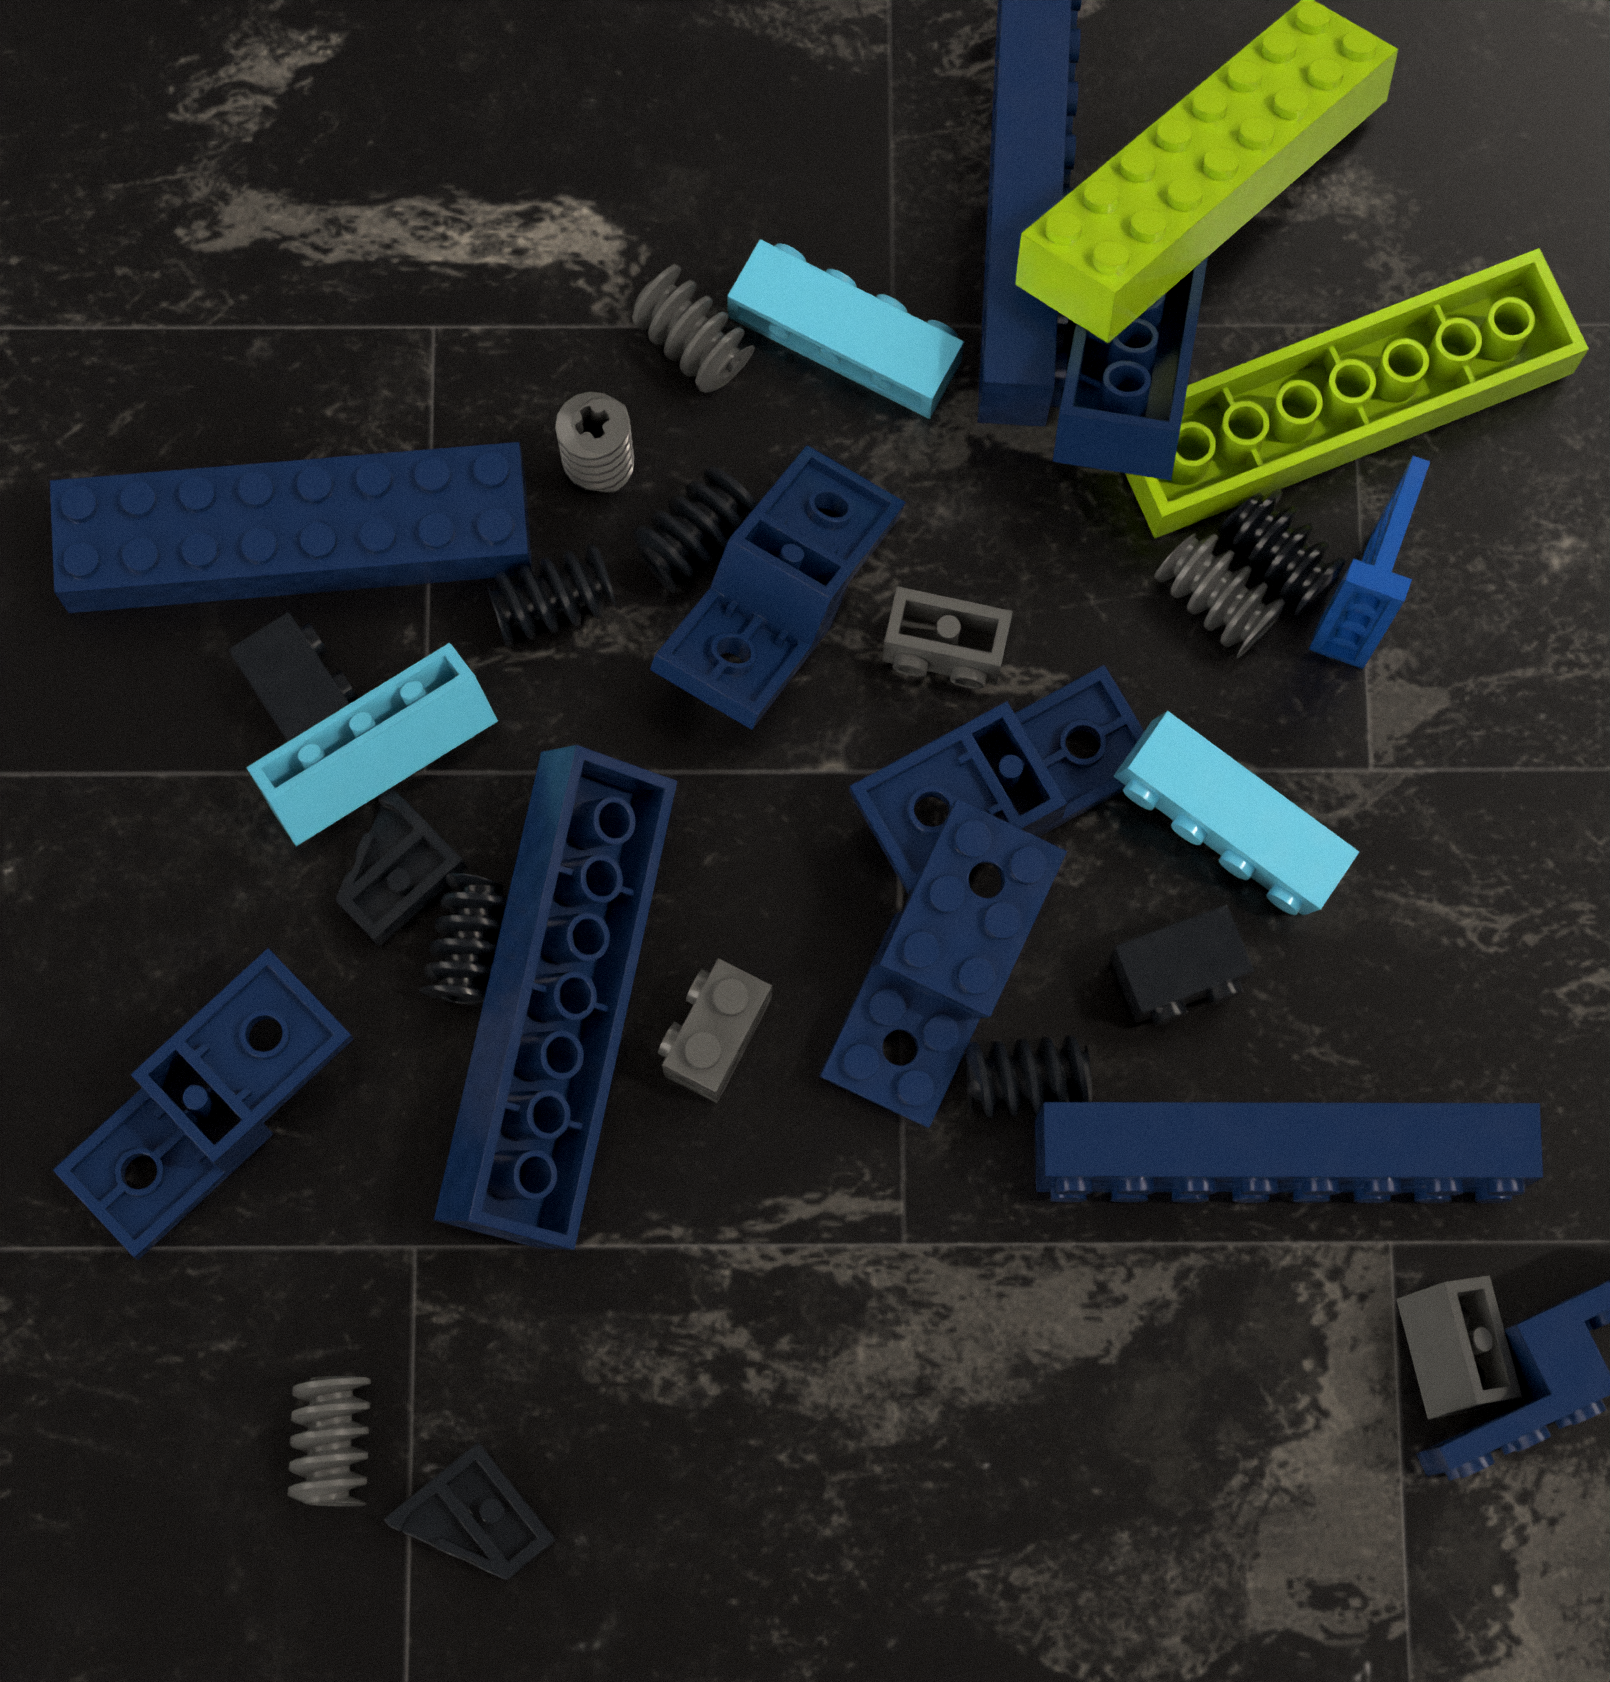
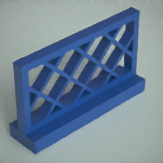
[1308,456,1430,669]

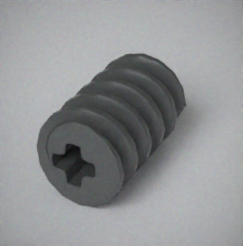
[632,264,756,393]
[555,392,635,492]
[1154,533,1285,658]
[287,1376,371,1506]

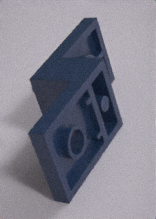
[650,445,906,730]
[849,665,1144,895]
[818,798,1067,1128]
[53,948,354,1260]
[1416,1279,1610,1481]

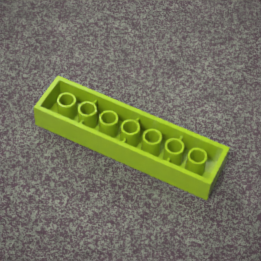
[1015,0,1398,343]
[1125,248,1589,538]

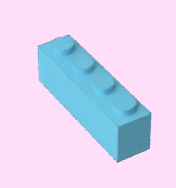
[727,239,964,419]
[246,643,498,846]
[1113,711,1359,915]

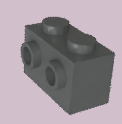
[882,586,1013,689]
[658,958,772,1103]
[1396,1275,1522,1419]

